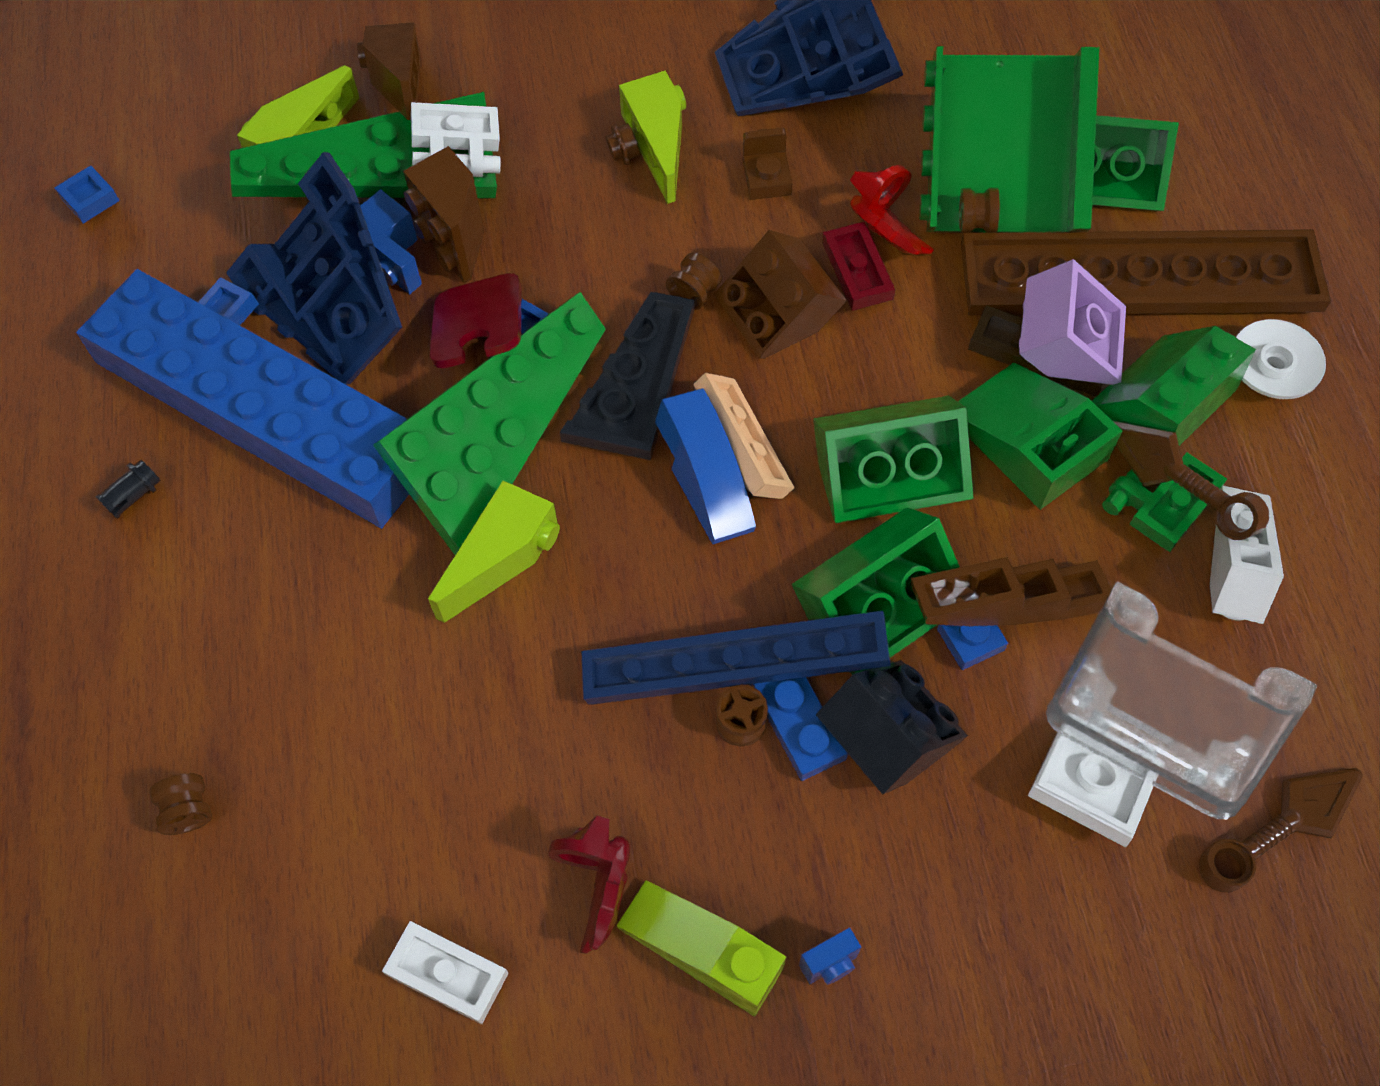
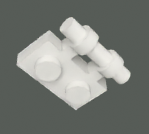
[411,102,501,177]

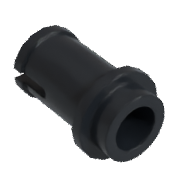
[95,460,161,519]

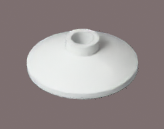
[1236,319,1326,399]

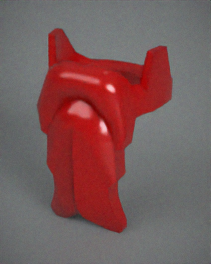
[850,165,934,255]

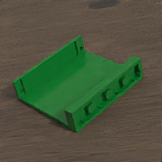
[919,46,1100,233]

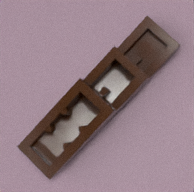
[911,557,1116,626]

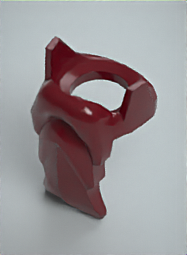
[548,815,630,954]

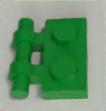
[1102,452,1227,552]

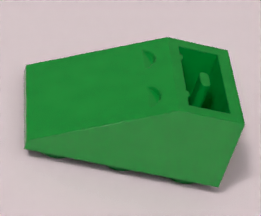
[958,362,1122,510]

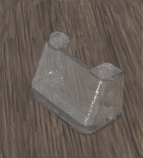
[1046,581,1317,819]

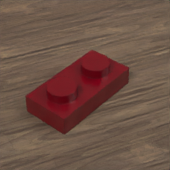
[822,222,895,311]

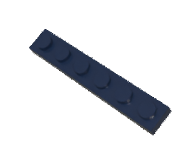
[581,611,891,705]

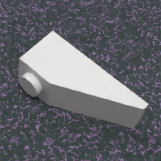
[1210,486,1284,624]

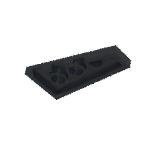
[560,292,694,460]

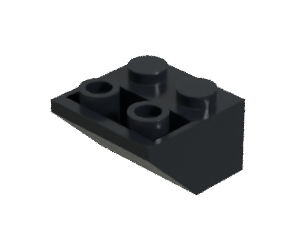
[816,660,968,795]

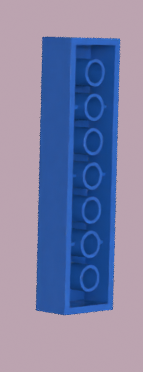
[76,269,409,529]

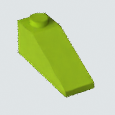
[237,65,360,148]
[619,70,686,204]
[428,481,560,623]
[616,880,786,1017]

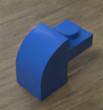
[360,189,422,295]

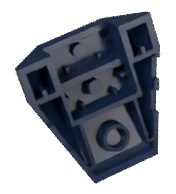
[715,0,903,116]
[226,152,402,385]

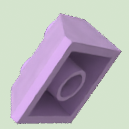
[1019,259,1126,385]

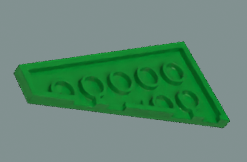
[230,92,497,198]
[373,292,606,555]

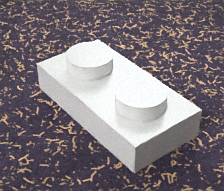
[382,921,509,1024]

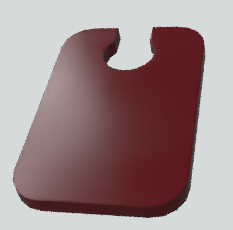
[430,273,522,368]

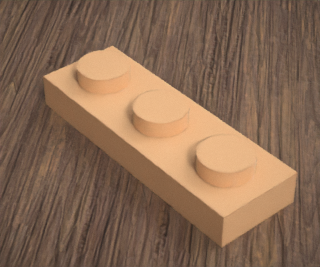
[693,373,794,499]

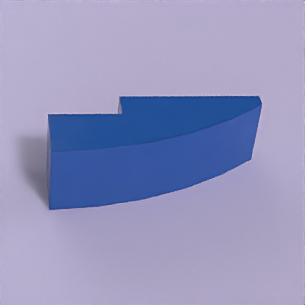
[655,388,756,545]

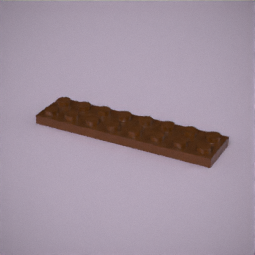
[961,229,1331,315]

